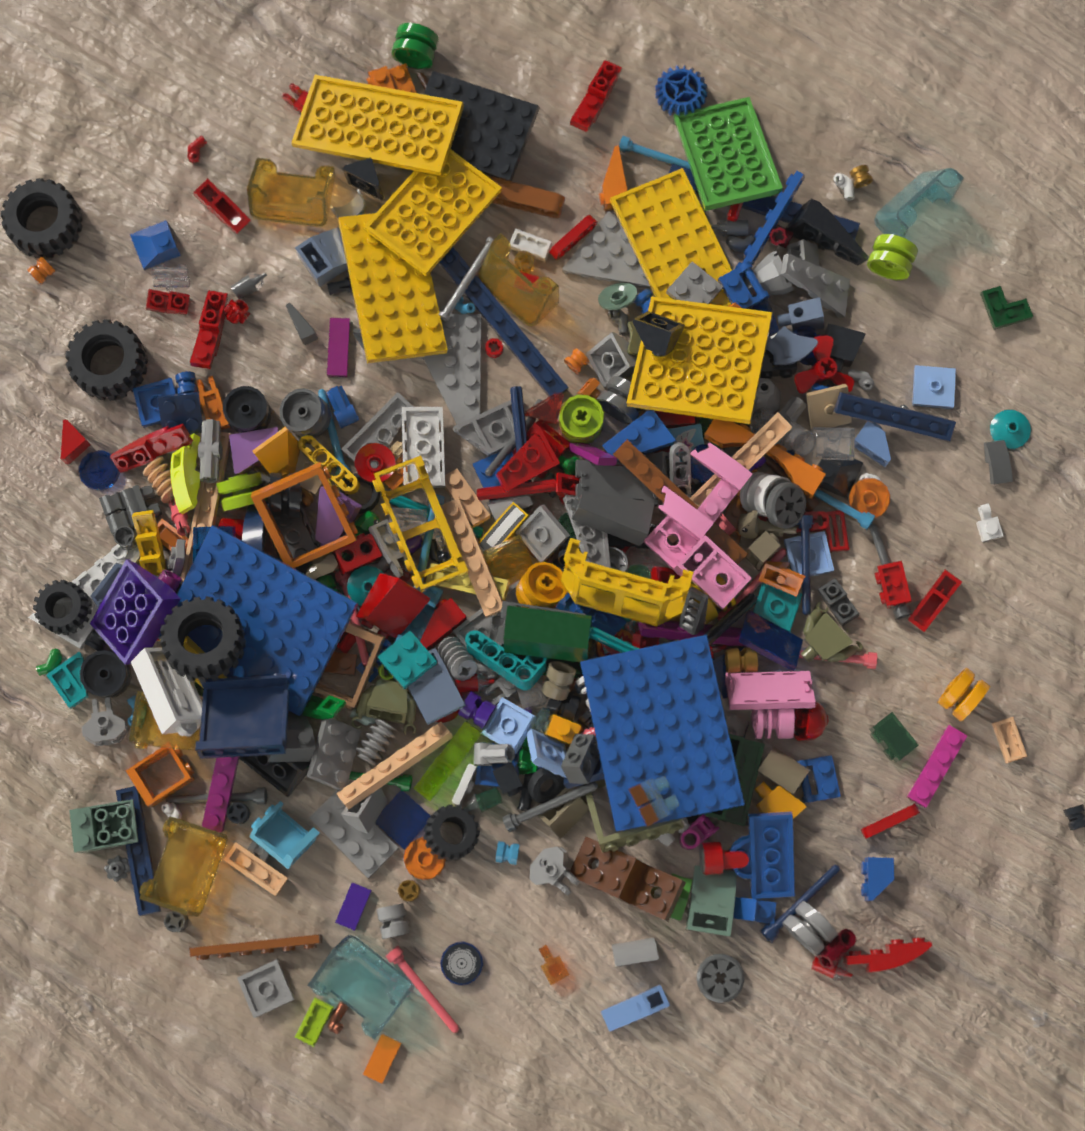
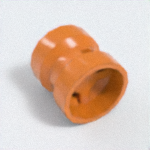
[27,257,55,285]

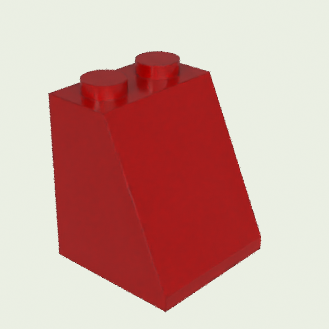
[356,573,431,639]

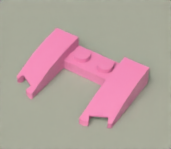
[658,443,752,540]

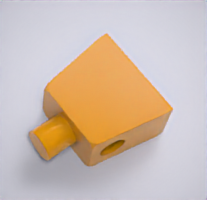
[543,715,585,747]
[754,781,807,819]

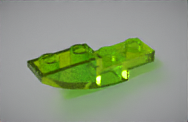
[413,721,483,802]

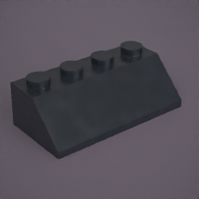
[240,755,312,797]

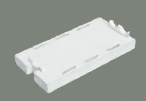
[402,407,445,488]

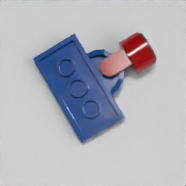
[699,812,795,899]

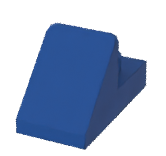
[733,897,776,924]

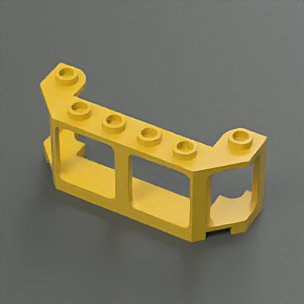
[372,455,468,592]
[561,538,694,626]

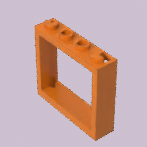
[251,462,358,568]

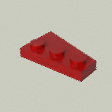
[496,428,560,493]

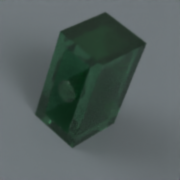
[869,712,919,762]

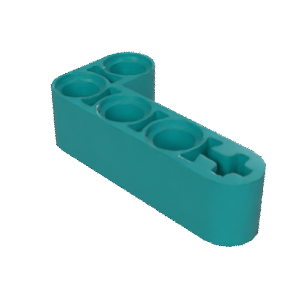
[465,630,547,690]

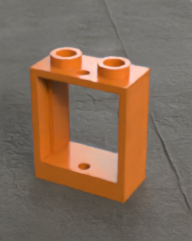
[126,743,195,808]

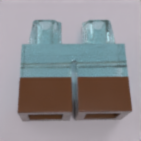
[629,776,680,827]

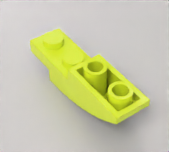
[171,434,201,515]

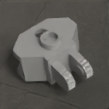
[82,697,128,747]
[530,846,580,896]

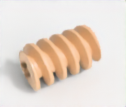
[143,457,174,503]

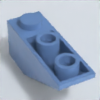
[601,984,670,1032]

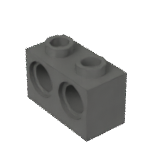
[561,734,600,784]

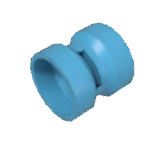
[495,841,520,865]

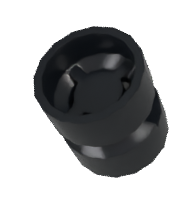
[545,694,581,722]

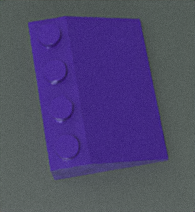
[90,559,181,664]

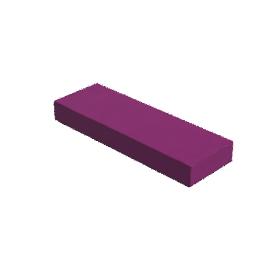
[327,318,351,378]
[569,443,617,466]

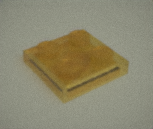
[482,534,533,584]

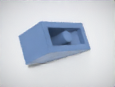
[851,421,891,467]

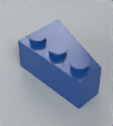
[602,410,677,462]

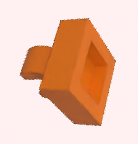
[576,378,601,400]

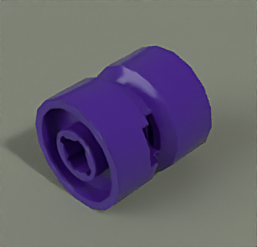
[458,691,496,729]

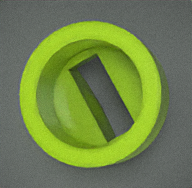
[378,664,393,680]

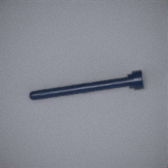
[797,515,814,615]
[760,865,840,943]

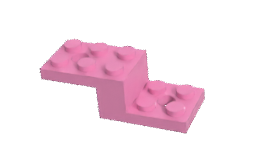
[643,516,752,609]

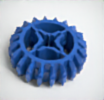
[655,65,708,116]

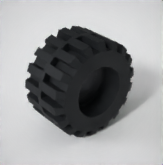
[33,580,92,635]
[423,804,480,862]

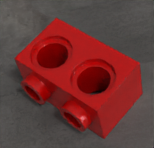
[332,533,382,576]

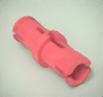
[168,498,191,536]

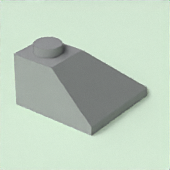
[586,332,637,388]

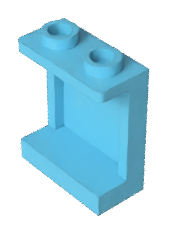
[249,801,320,869]

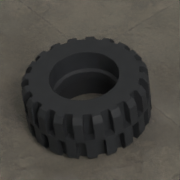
[1,178,83,259]
[65,319,148,401]
[160,596,246,682]

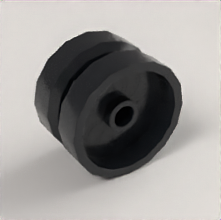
[223,386,272,433]
[270,473,302,518]
[79,650,132,698]

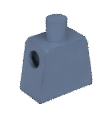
[777,297,824,332]

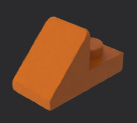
[759,561,806,597]

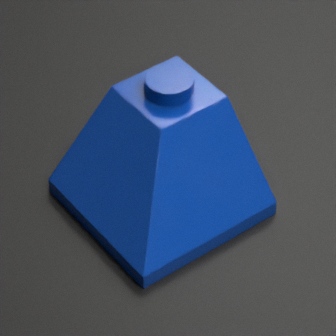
[130,220,181,270]

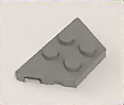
[453,400,515,456]

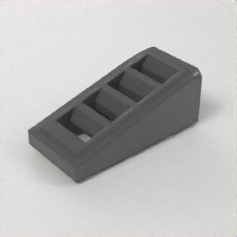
[286,303,318,345]
[679,587,708,635]

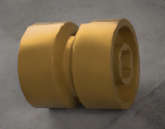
[725,647,758,673]

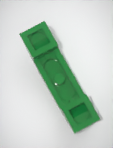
[302,695,346,719]

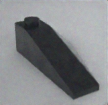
[786,199,869,266]

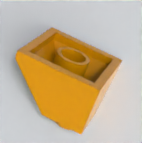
[252,427,300,478]

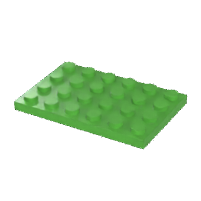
[674,97,783,211]

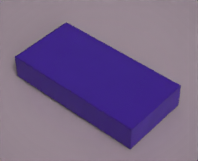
[335,882,372,931]

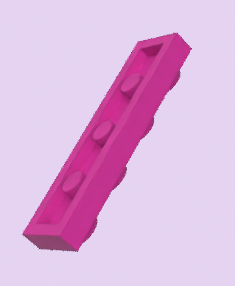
[907,725,967,808]

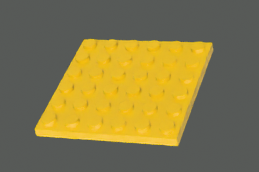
[626,296,772,424]

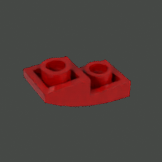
[145,289,190,315]

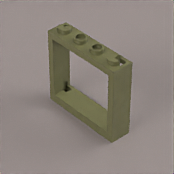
[583,778,685,853]

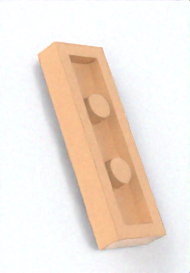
[445,469,490,528]
[224,842,289,896]

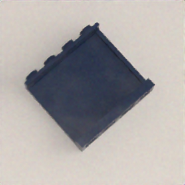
[195,674,290,759]

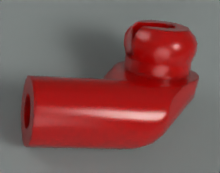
[187,135,207,163]

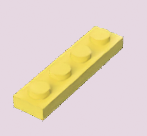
[425,563,510,601]

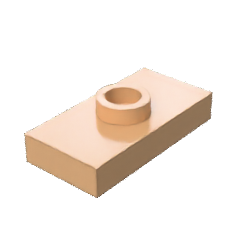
[992,717,1027,764]

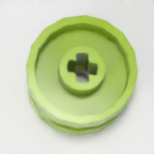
[867,234,918,280]
[559,395,604,444]
[216,472,268,511]

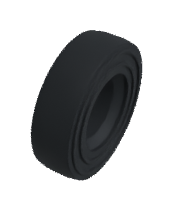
[528,768,565,804]

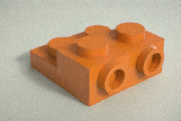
[366,63,416,93]

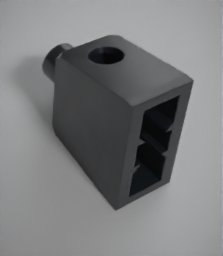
[825,323,866,373]

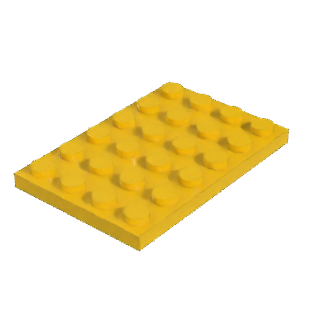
[364,149,502,276]

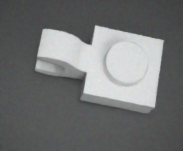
[976,503,1004,542]

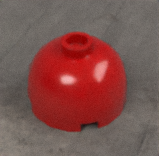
[793,701,829,741]

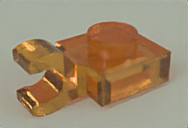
[539,945,570,985]

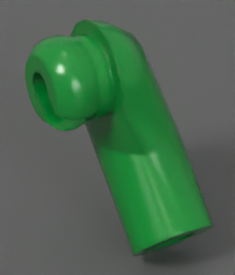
[36,648,63,676]

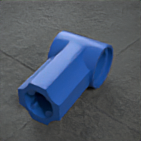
[326,386,359,429]

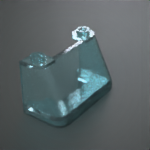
[874,168,964,238]
[307,935,414,1040]

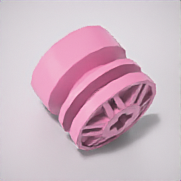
[751,708,794,739]

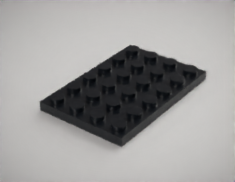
[424,71,540,182]

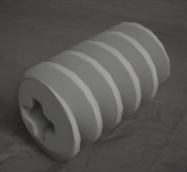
[437,637,477,681]
[356,719,397,767]

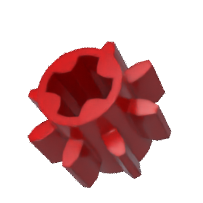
[224,299,250,324]

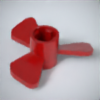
[794,336,854,394]

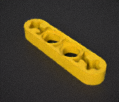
[298,435,360,495]

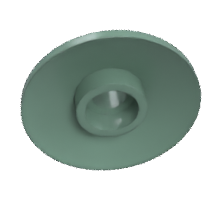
[598,283,637,310]

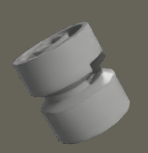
[376,903,410,939]

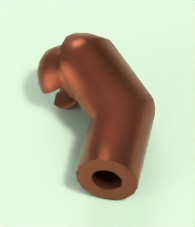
[328,1001,349,1034]

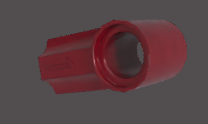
[769,224,794,249]
[817,928,857,970]

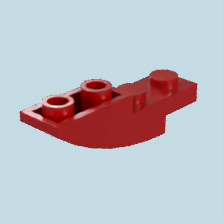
[569,60,622,132]
[190,290,228,369]
[110,424,193,473]
[843,937,932,972]

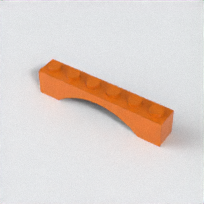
[704,419,825,499]

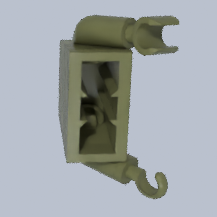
[801,602,863,663]
[351,677,417,735]

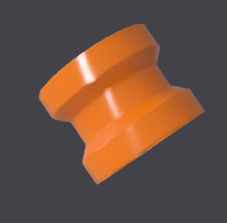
[564,348,589,374]

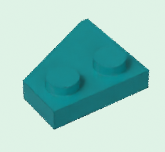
[46,651,88,709]

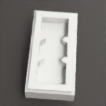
[508,229,552,262]
[452,764,477,805]

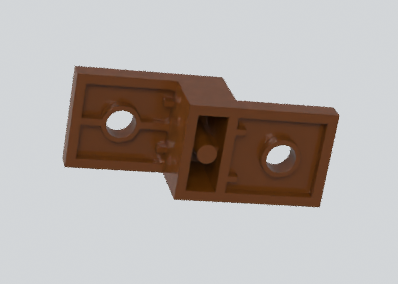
[570,837,686,922]

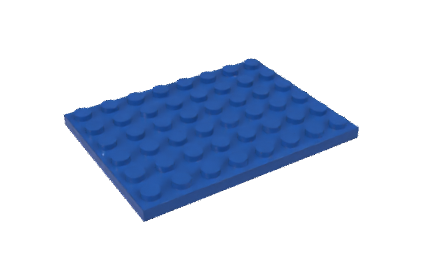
[158,525,358,716]
[580,635,744,832]

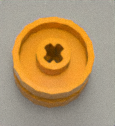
[516,562,567,610]
[937,667,990,722]

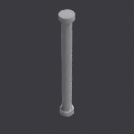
[438,237,497,322]

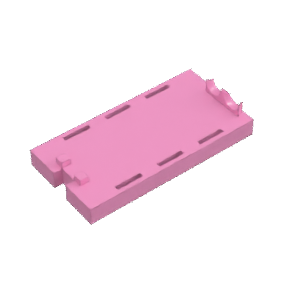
[725,671,816,710]

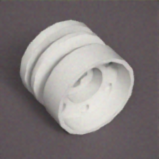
[740,472,792,518]

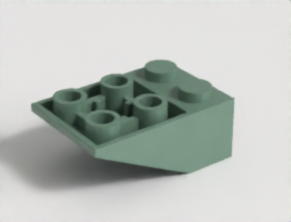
[69,799,138,854]
[686,865,737,937]

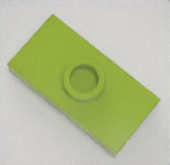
[295,997,334,1047]

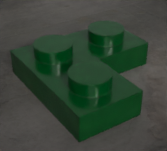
[980,286,1033,330]

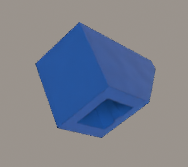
[861,857,894,901]

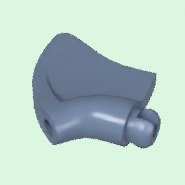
[766,326,818,366]

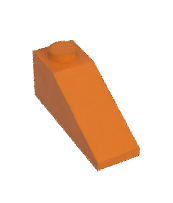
[599,145,627,211]

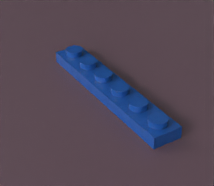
[735,171,805,281]

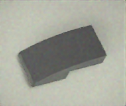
[984,440,1013,484]
[818,579,859,626]

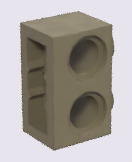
[745,531,781,571]

